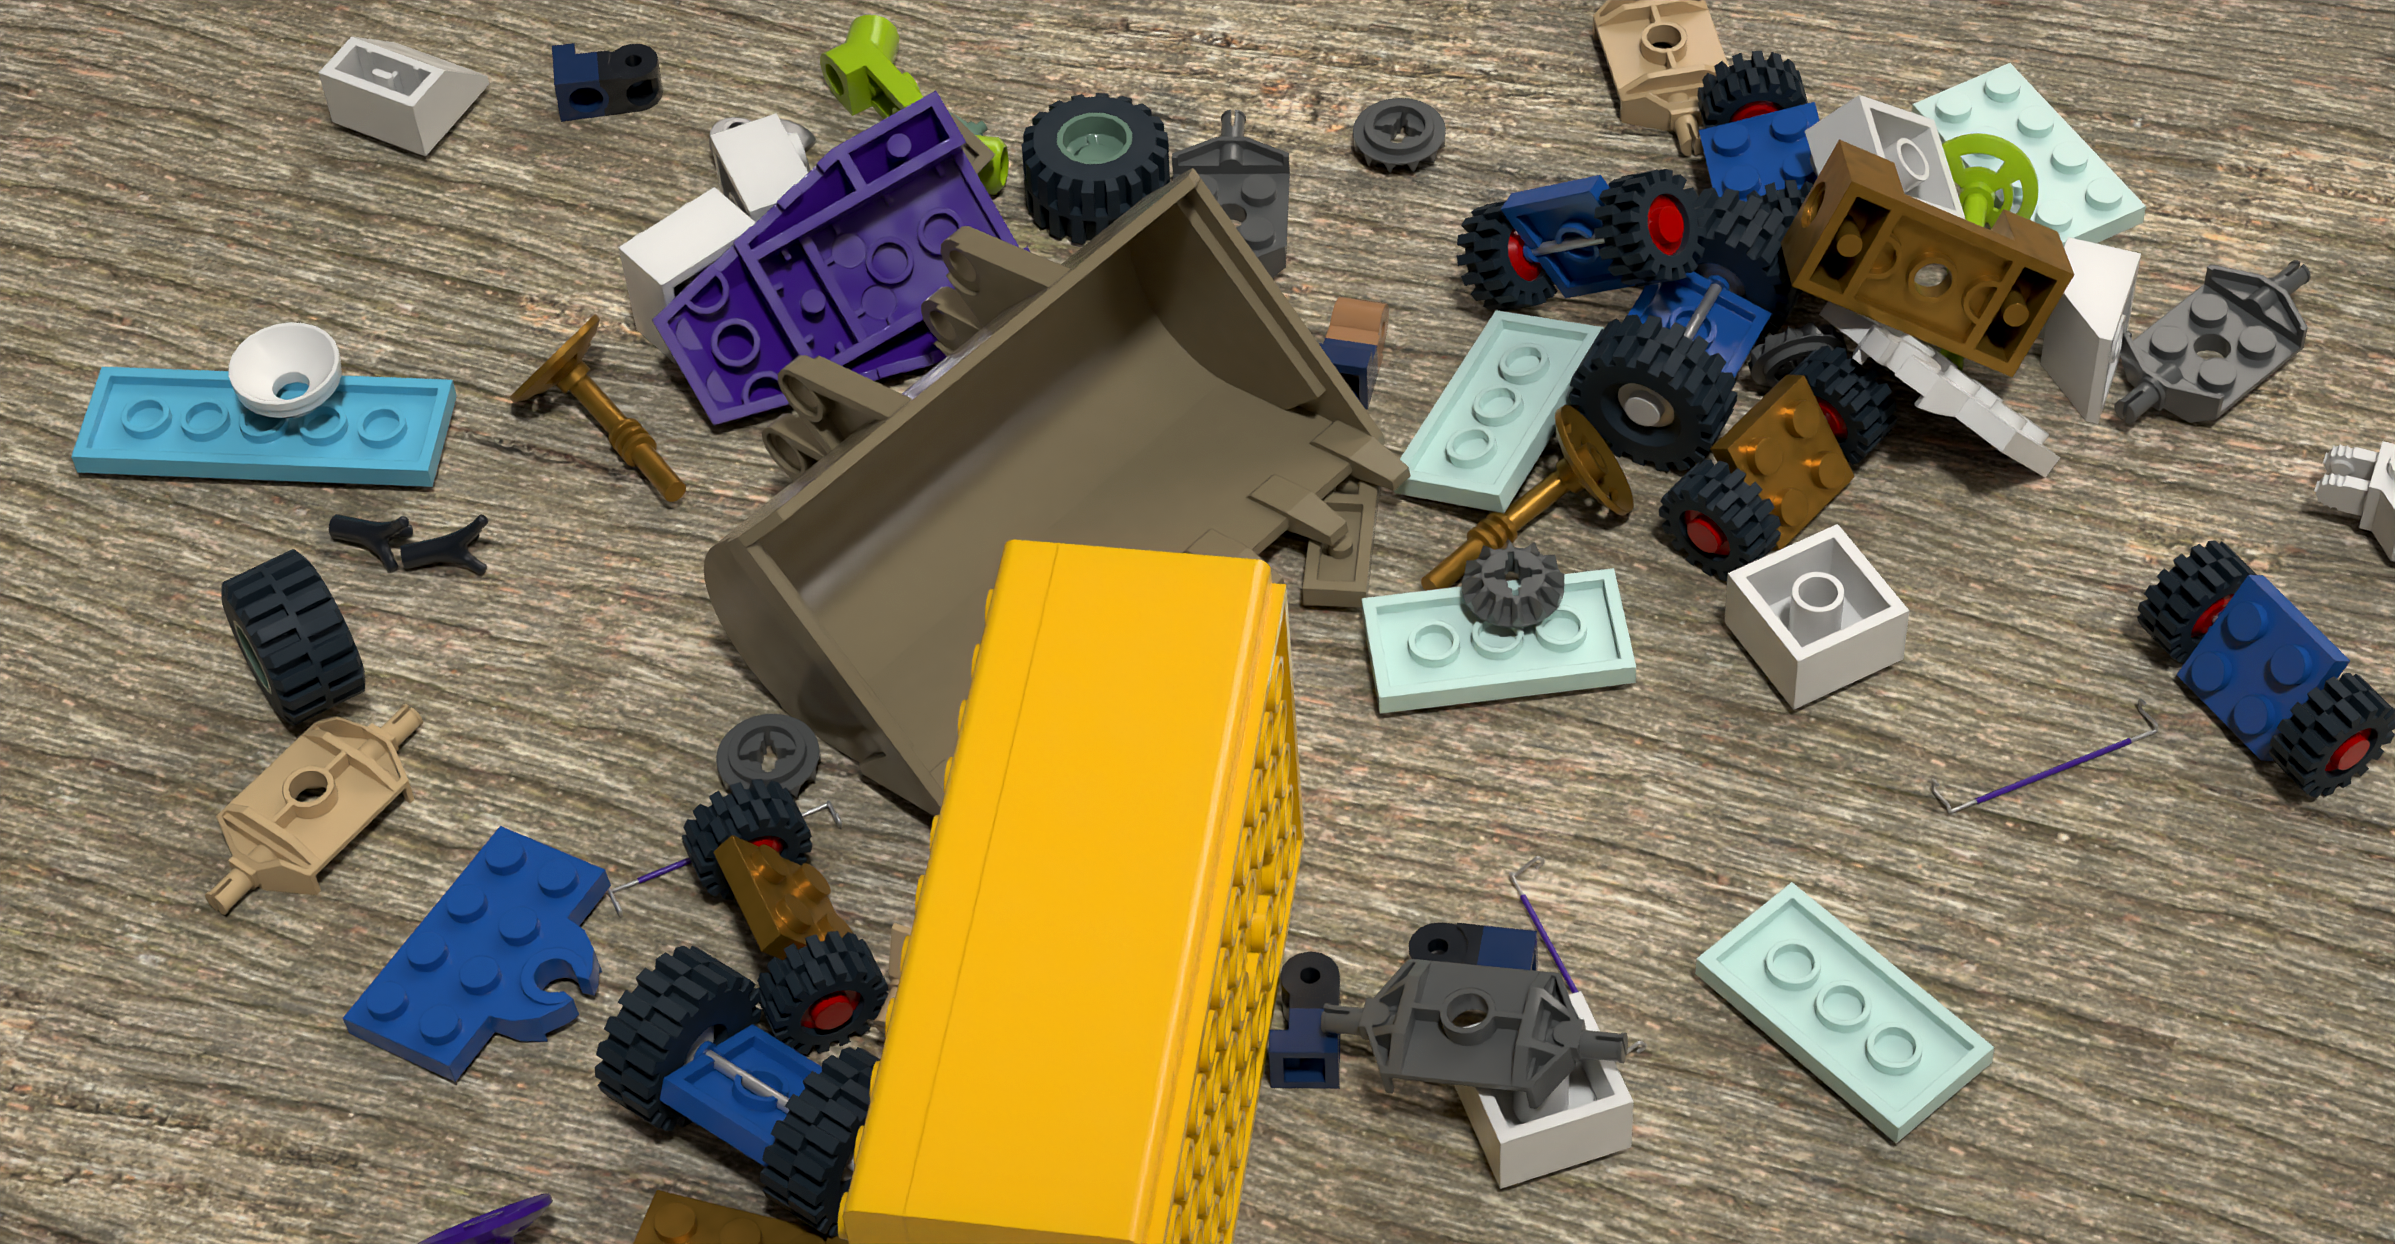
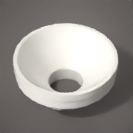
[229,322,342,418]

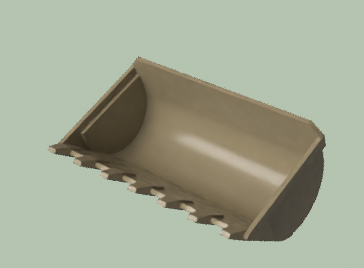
[704,168,1411,816]

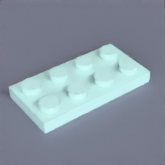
[1912,63,2146,246]
[1394,310,1604,513]
[1362,568,1636,714]
[1695,882,1994,1143]

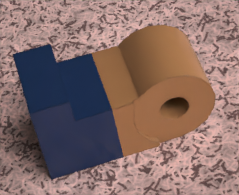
[1319,296,1389,409]

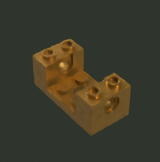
[1781,139,2075,377]

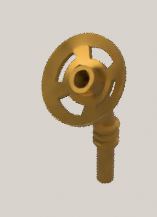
[509,314,686,502]
[1421,405,1634,591]

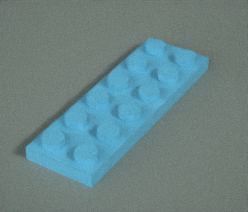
[71,367,457,487]

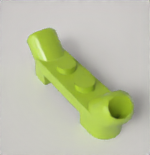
[820,15,1009,195]

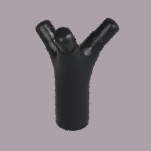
[328,514,413,572]
[400,514,488,575]

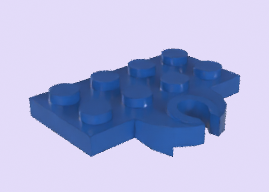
[343,826,611,1082]

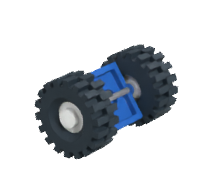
[1569,188,1803,472]
[594,946,880,1237]

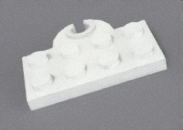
[1819,301,2060,478]

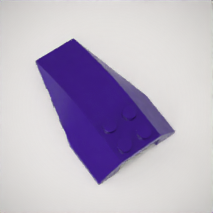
[652,90,1030,426]

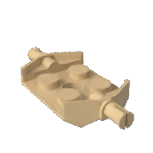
[1593,0,1729,156]
[205,704,423,915]

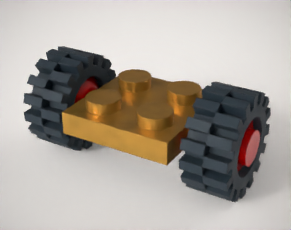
[1659,346,1897,581]
[682,779,889,1054]

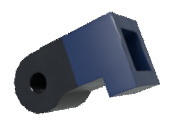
[552,43,663,122]
[1408,922,1538,971]
[1269,951,1341,1089]

